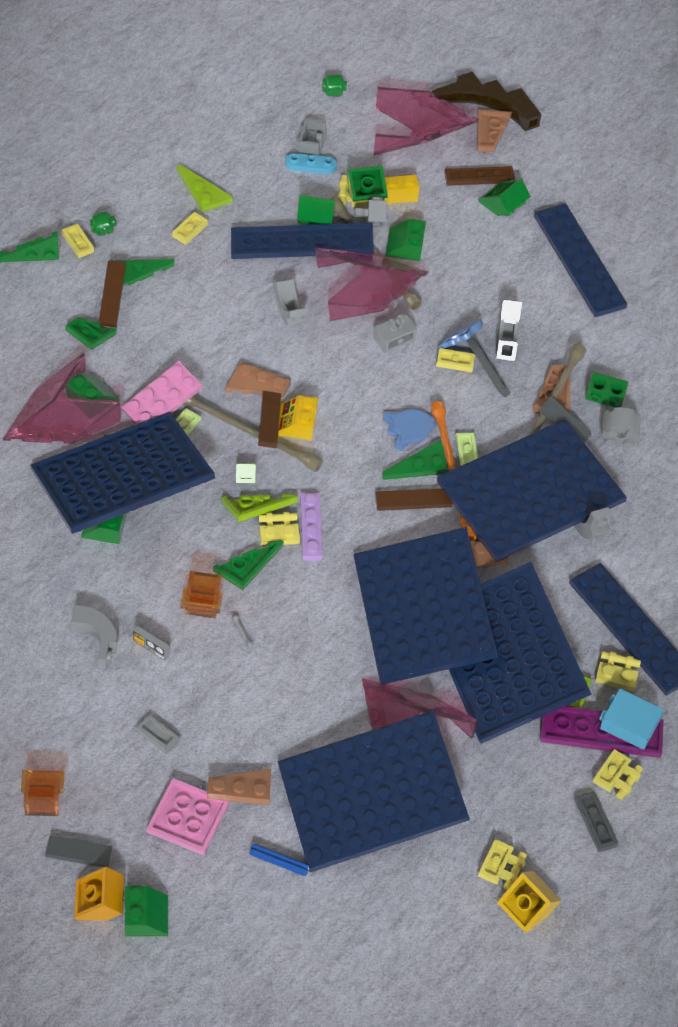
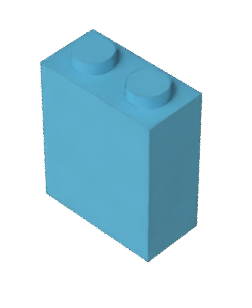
[599,689,664,750]

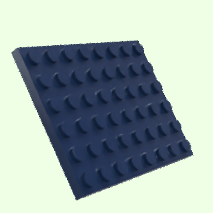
[30,412,215,534]
[437,419,627,562]
[353,527,498,685]
[449,562,592,744]
[277,710,470,873]

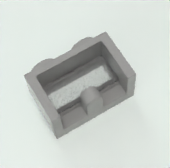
[296,119,327,156]

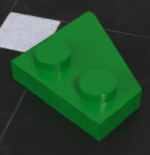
[65,317,117,350]

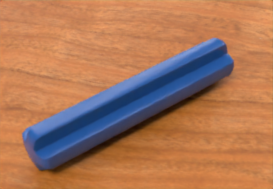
[250,844,309,876]

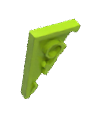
[177,165,233,212]
[221,494,298,522]

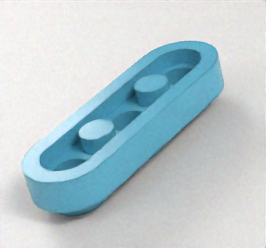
[285,153,337,174]

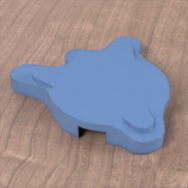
[438,319,483,349]
[383,409,437,451]

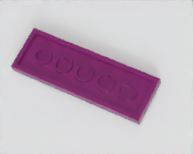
[540,706,664,758]

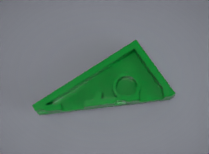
[0,231,59,263]
[115,259,174,286]
[382,441,448,480]
[213,540,284,590]

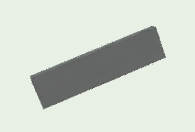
[466,336,510,398]

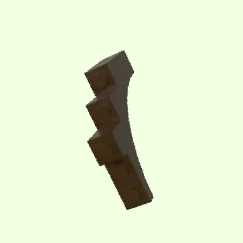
[430,72,542,131]

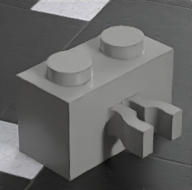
[354,197,387,226]
[373,314,417,353]

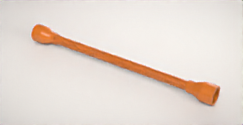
[430,401,476,541]

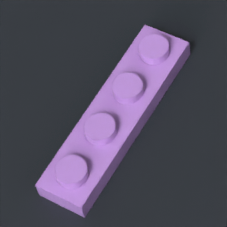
[300,493,322,560]

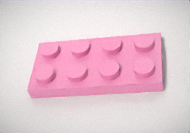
[121,361,203,424]

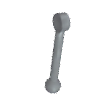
[232,615,252,649]

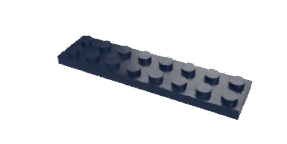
[534,203,627,317]
[231,223,374,259]
[569,563,678,696]

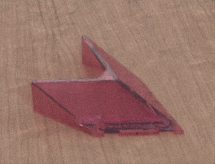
[373,87,479,155]
[315,248,429,321]
[3,352,121,444]
[362,678,477,739]

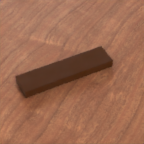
[444,166,515,186]
[99,260,126,327]
[258,391,281,449]
[375,488,453,511]

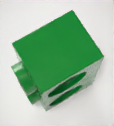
[586,372,629,408]

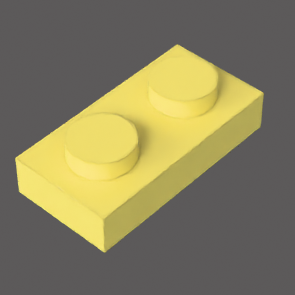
[172,212,208,245]
[62,224,94,258]
[436,348,475,373]

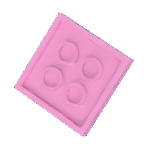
[147,778,230,855]

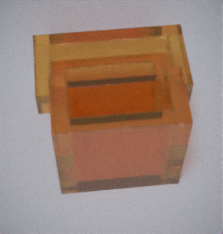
[180,571,223,619]
[21,770,65,816]

